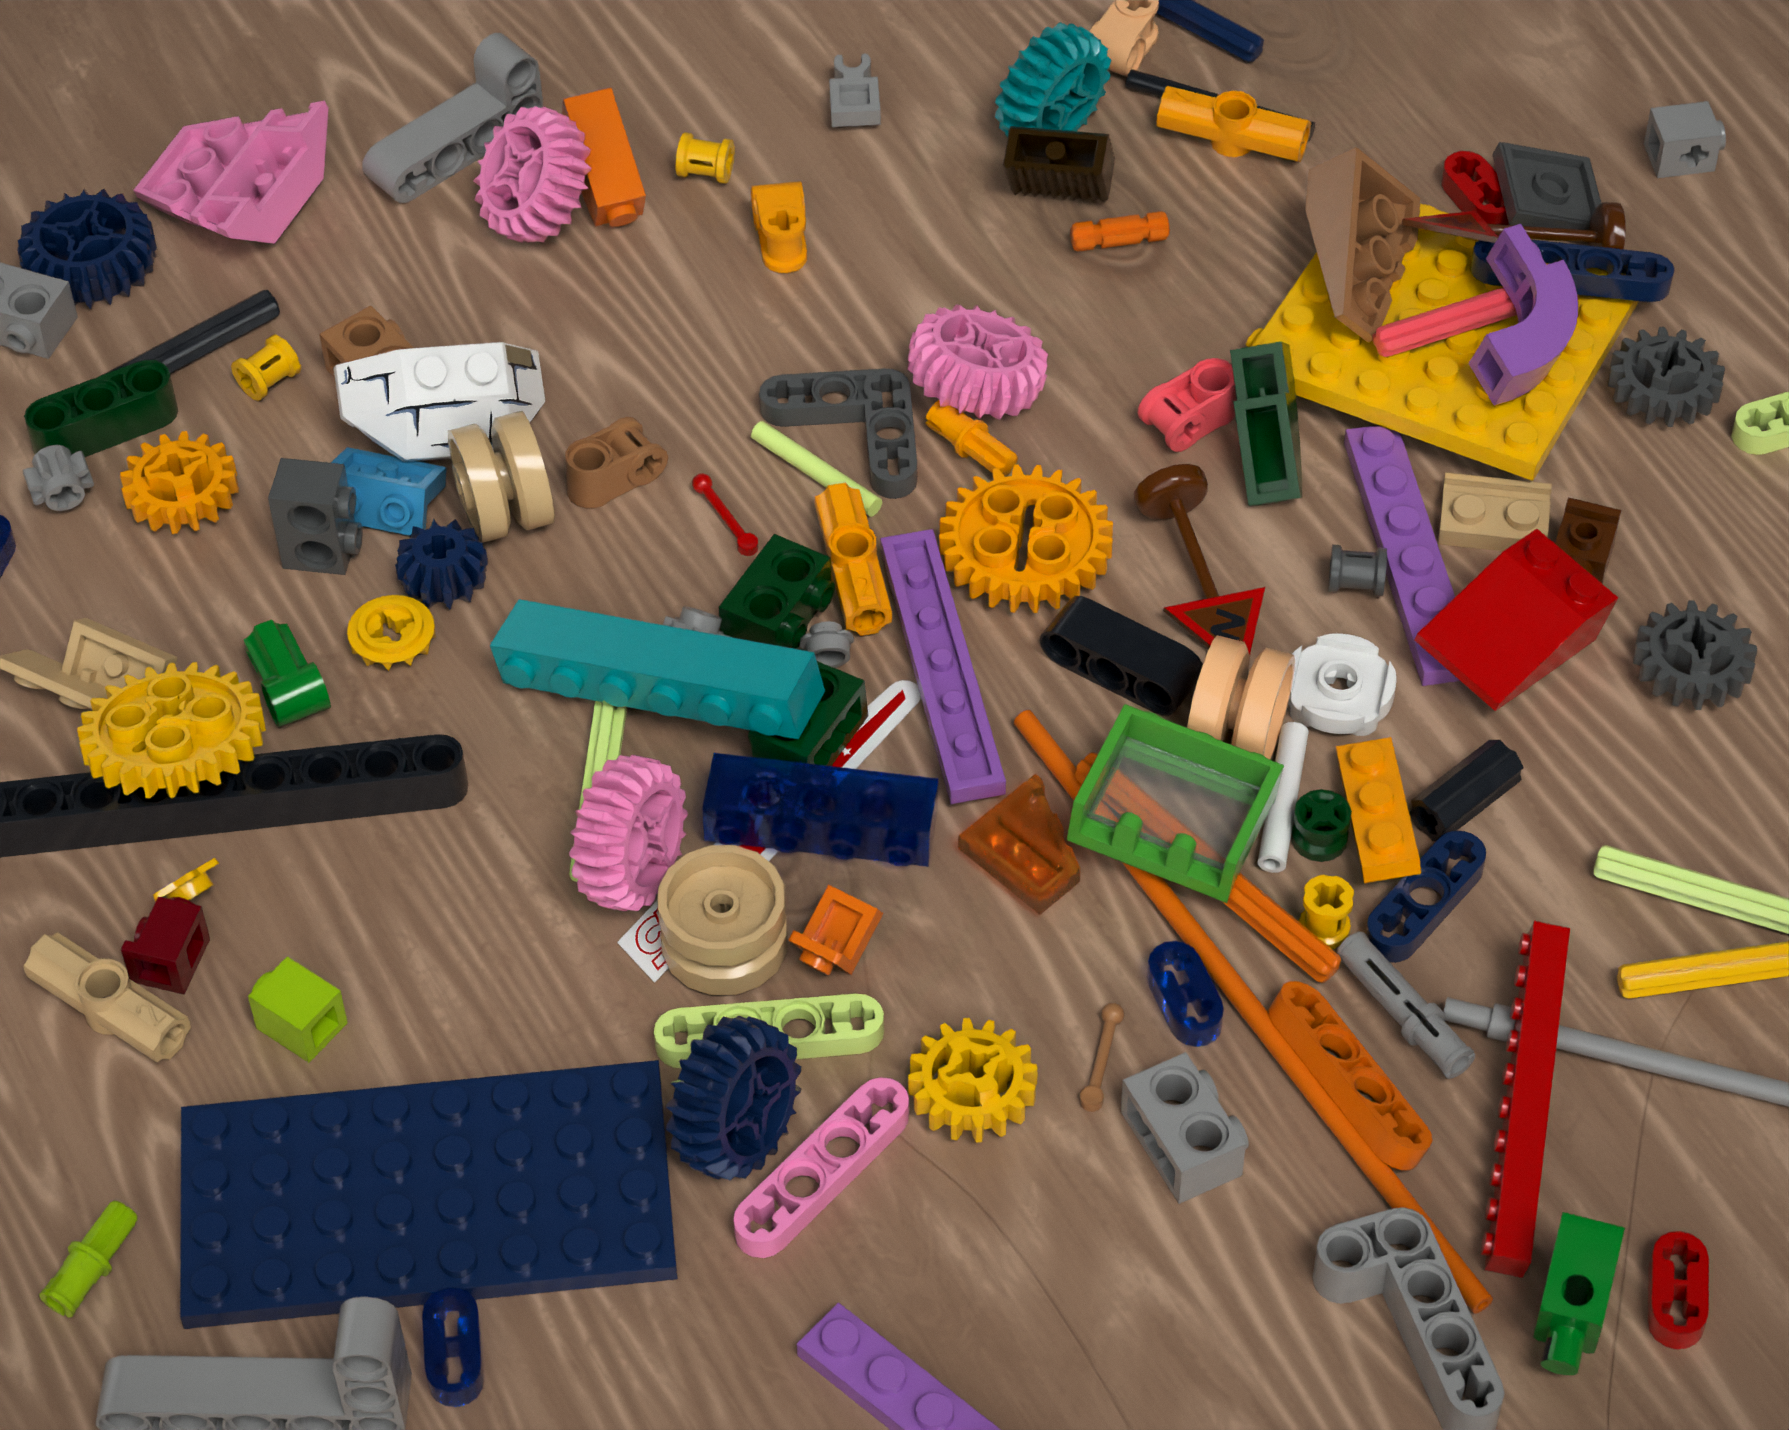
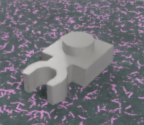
[829,54,881,127]

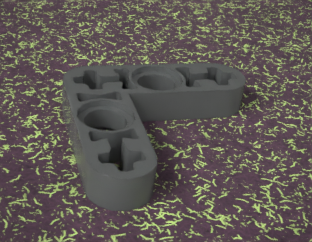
[759,369,918,499]

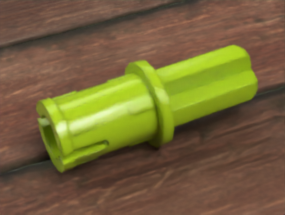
[39,1200,138,1318]

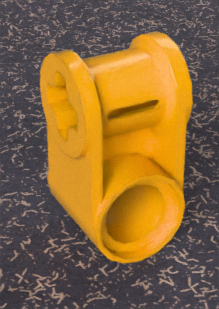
[751,181,807,273]

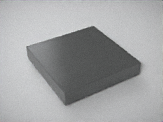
[1492,142,1601,230]

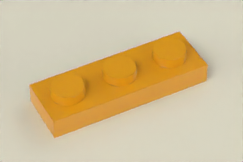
[1336,737,1421,883]

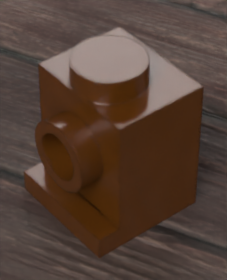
[1555,497,1621,584]

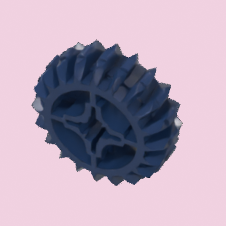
[17,189,157,310]
[666,1016,802,1181]

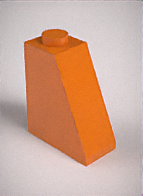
[562,87,646,227]

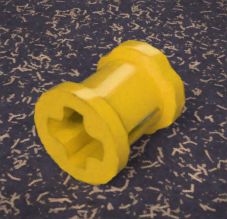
[676,132,735,184]
[231,334,301,401]
[1299,875,1354,949]

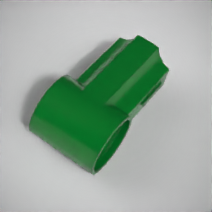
[243,620,331,728]

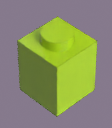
[248,956,348,1063]

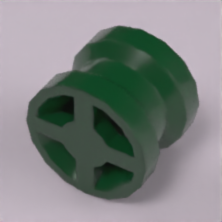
[1291,789,1352,862]

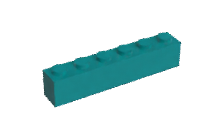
[490,599,825,739]

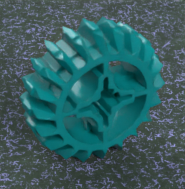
[995,22,1111,138]

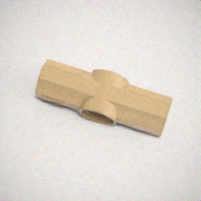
[24,932,191,1062]

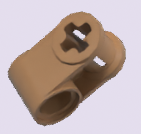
[565,417,668,508]

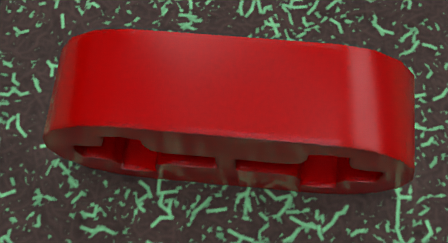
[1442,151,1509,225]
[1648,1231,1709,1349]

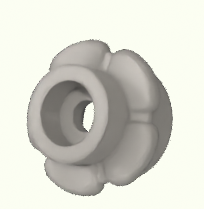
[800,621,854,668]

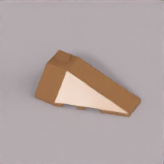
[1305,147,1420,343]

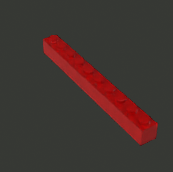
[1481,921,1570,1278]

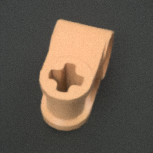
[1089,0,1159,77]

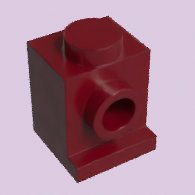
[121,896,210,995]

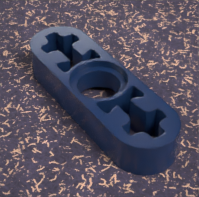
[1366,831,1486,963]

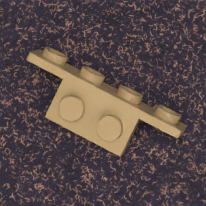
[0,618,177,709]

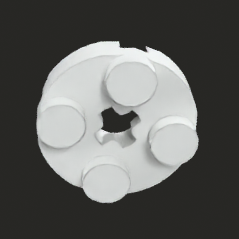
[1288,634,1396,736]

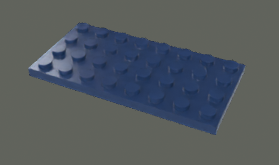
[180,1060,678,1329]

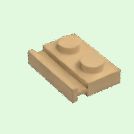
[1438,472,1552,551]

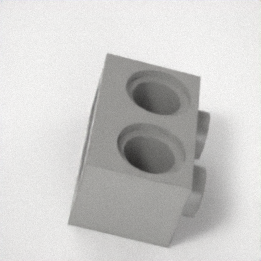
[0,262,78,359]
[1121,1052,1249,1204]

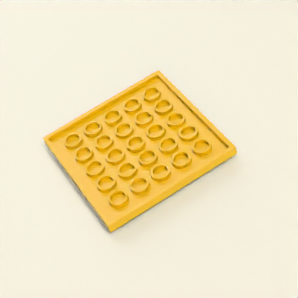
[1252,204,1639,481]

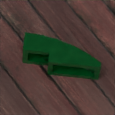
[1230,341,1302,506]

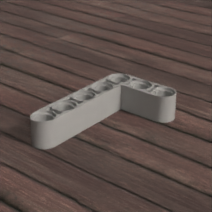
[96,1297,412,1430]

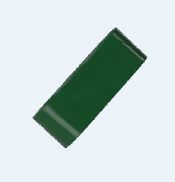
[24,360,178,457]

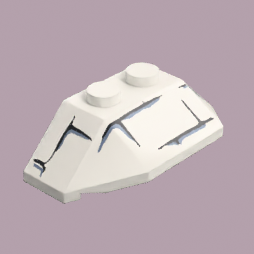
[333,342,545,462]

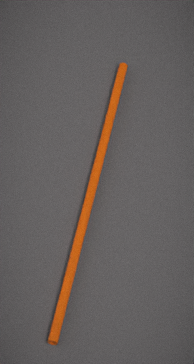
[1014,710,1493,1313]

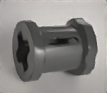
[1328,544,1387,596]

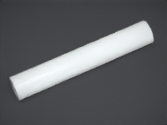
[1258,722,1309,873]

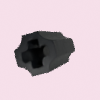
[1409,740,1524,841]

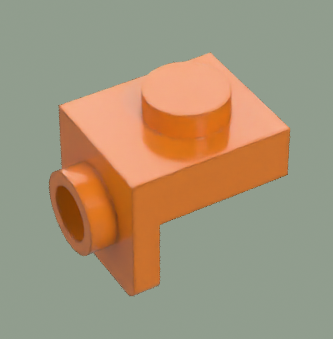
[788,884,884,976]

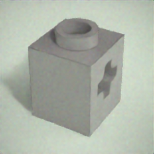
[1644,101,1726,178]

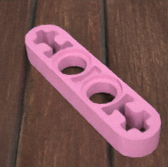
[733,1077,909,1258]

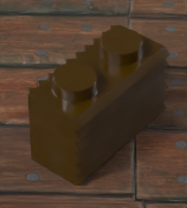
[1003,126,1115,203]

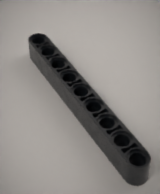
[0,734,469,858]

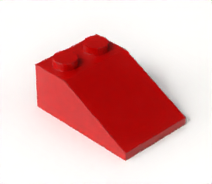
[1414,529,1618,711]

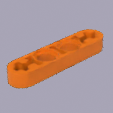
[1268,981,1433,1170]

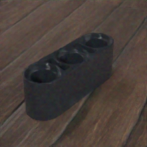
[1039,596,1203,716]

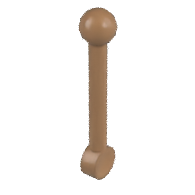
[1080,1003,1124,1112]

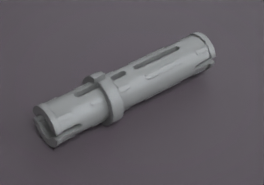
[1336,932,1475,1079]

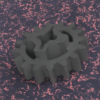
[1608,327,1725,427]
[1633,600,1757,710]

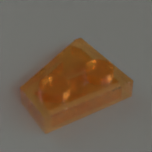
[958,774,1081,915]

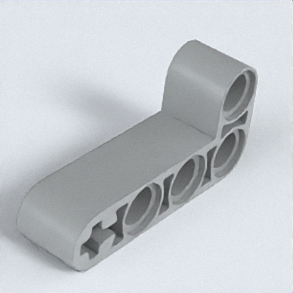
[362,33,543,203]
[1312,1207,1504,1430]

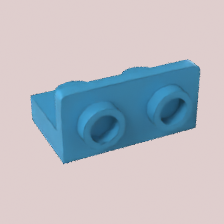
[331,447,447,536]

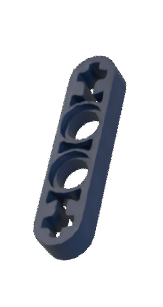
[1470,236,1675,302]

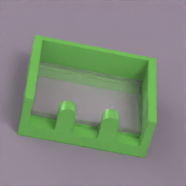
[1067,704,1284,903]

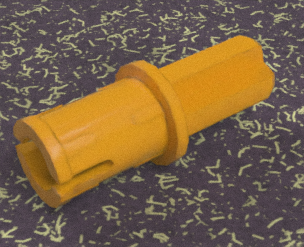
[925,400,1018,477]

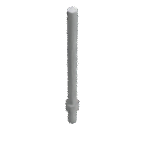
[1443,997,1789,1107]

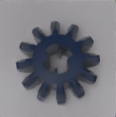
[395,519,488,610]

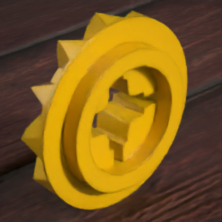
[347,595,436,671]

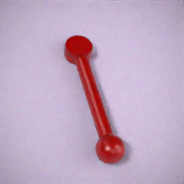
[692,473,758,556]

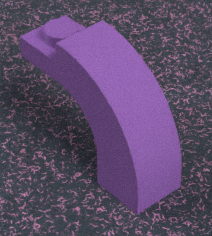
[1468,224,1578,406]

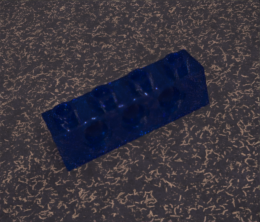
[702,753,939,867]

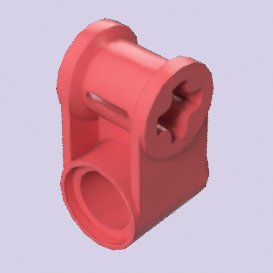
[1137,358,1237,452]

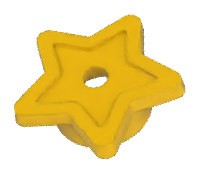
[153,858,219,901]

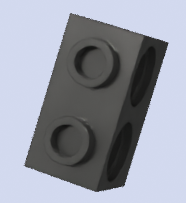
[268,458,363,575]

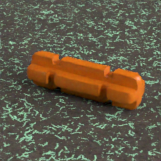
[1070,211,1170,252]

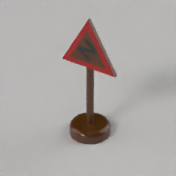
[1402,202,1626,270]
[1134,464,1265,654]

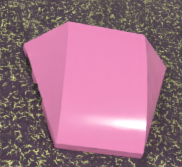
[134,101,328,244]

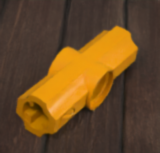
[1157,86,1311,162]
[814,482,892,636]

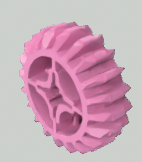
[474,106,592,243]
[907,305,1048,420]
[569,755,688,911]

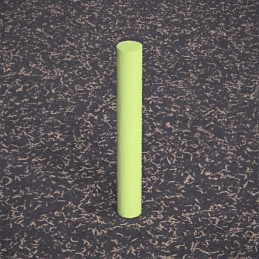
[751,421,882,517]

